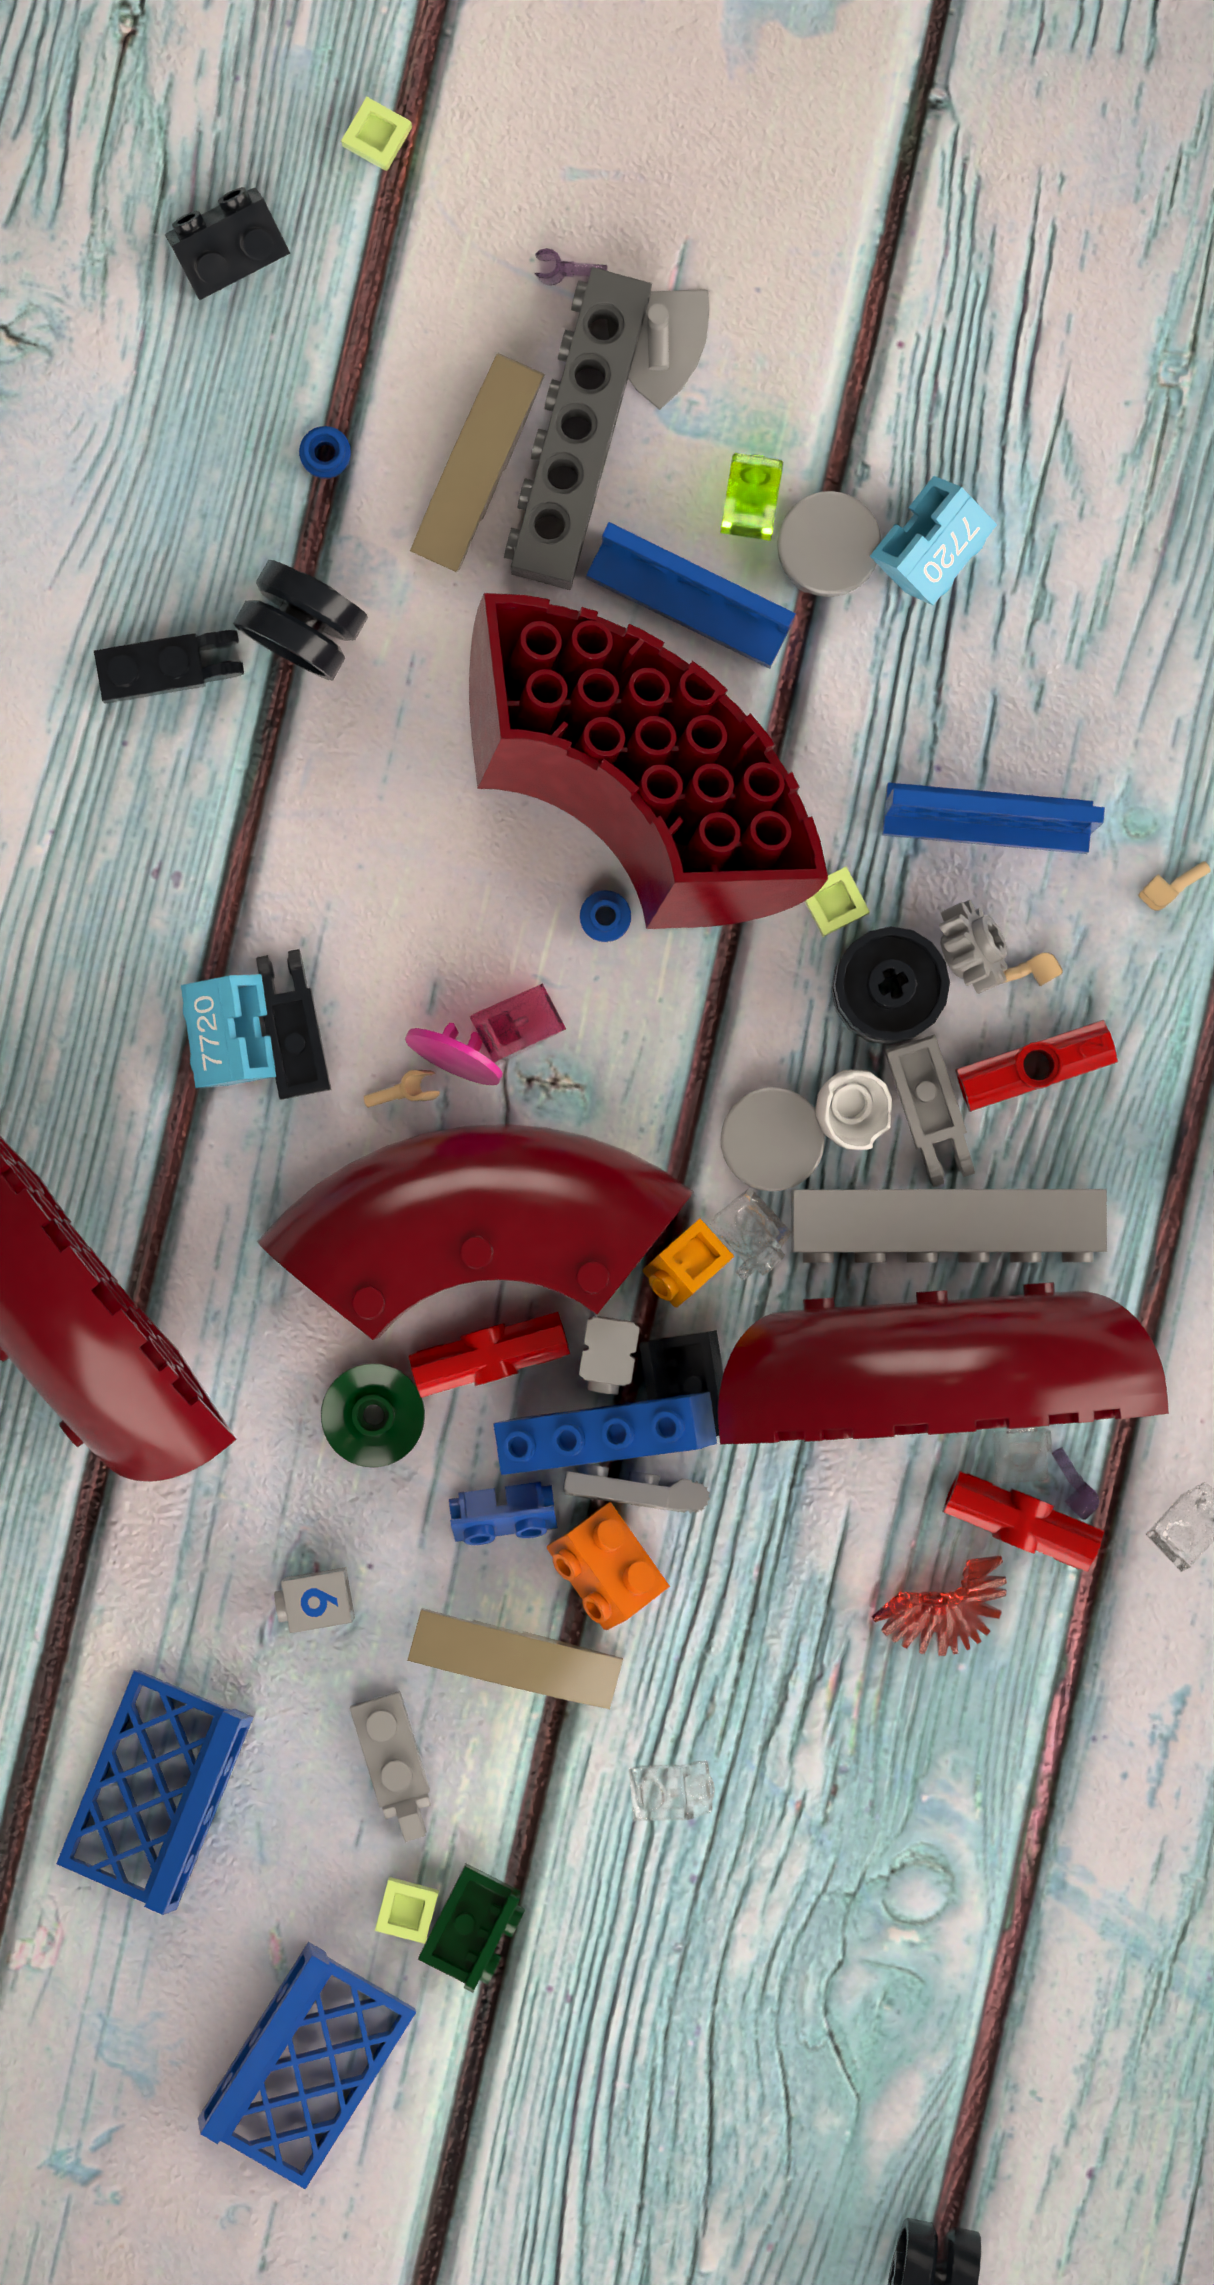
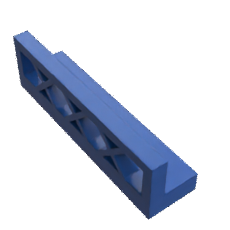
[586,522,796,669]

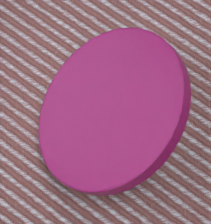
[405,1023,503,1085]

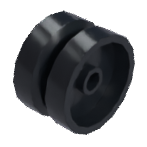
[233,560,368,681]
[831,926,950,1045]
[888,2218,981,2285]

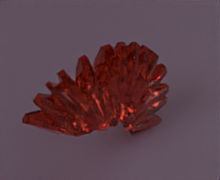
[871,1556,1007,1656]

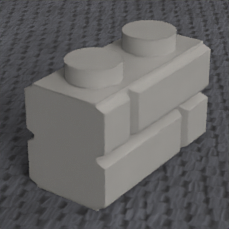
[579,1315,640,1395]

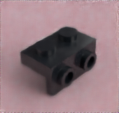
[165,187,290,301]
[638,1330,723,1436]

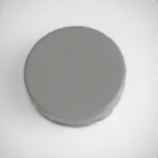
[777,491,881,597]
[721,1087,825,1191]

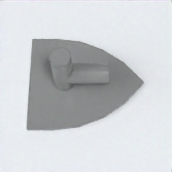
[607,290,709,410]

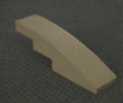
[410,353,545,572]
[407,1608,623,1709]

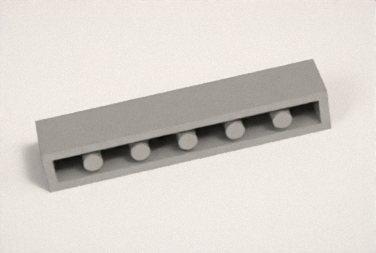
[791,1189,1107,1263]

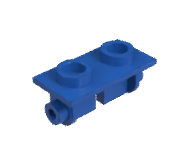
[449,1481,558,1545]

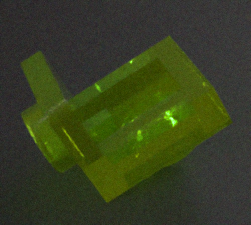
[720,453,783,541]

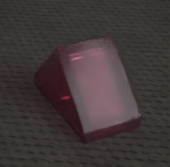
[470,983,566,1066]

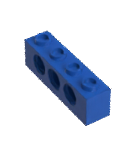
[493,1392,717,1475]

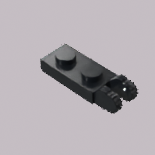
[94,630,244,704]
[256,949,332,1100]

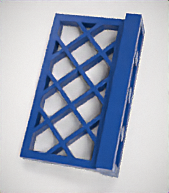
[882,782,1105,854]
[56,1670,254,1915]
[198,1942,416,2189]

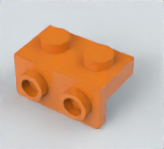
[547,1501,670,1631]

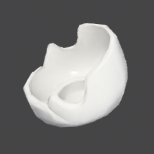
[815,1070,892,1150]

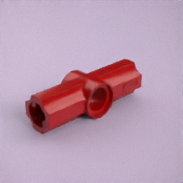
[955,1020,1118,1112]
[408,1312,571,1398]
[942,1471,1105,1572]

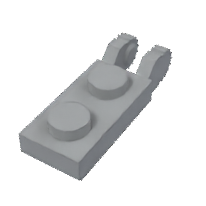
[884,1034,975,1187]
[563,1464,710,1514]

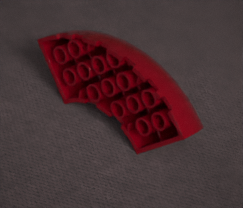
[469,593,828,929]
[257,1124,694,1340]
[0,1136,237,1482]
[718,1282,1169,1445]

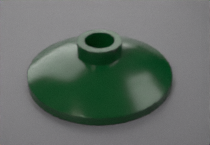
[321,1363,425,1468]

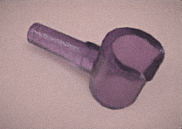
[534,248,607,286]
[1051,1447,1099,1520]

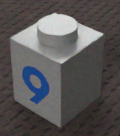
[274,1567,355,1633]

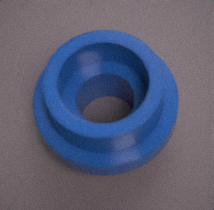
[299,426,351,479]
[580,890,631,942]

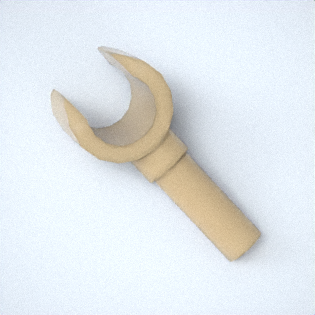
[1138,861,1211,911]
[1003,953,1063,986]
[364,1070,440,1108]

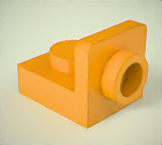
[643,1218,735,1308]

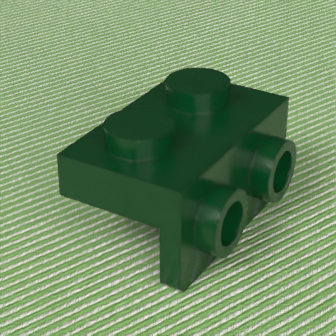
[418,1863,525,1993]

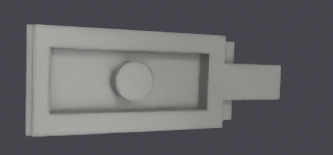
[350,1691,431,1842]

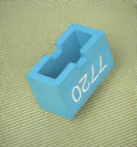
[870,476,997,605]
[181,974,276,1088]

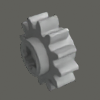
[939,900,1008,994]

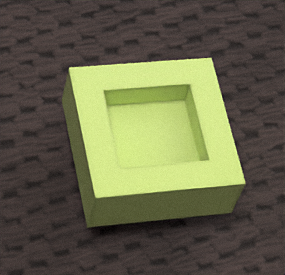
[341,96,412,171]
[804,866,870,937]
[375,1877,439,1944]

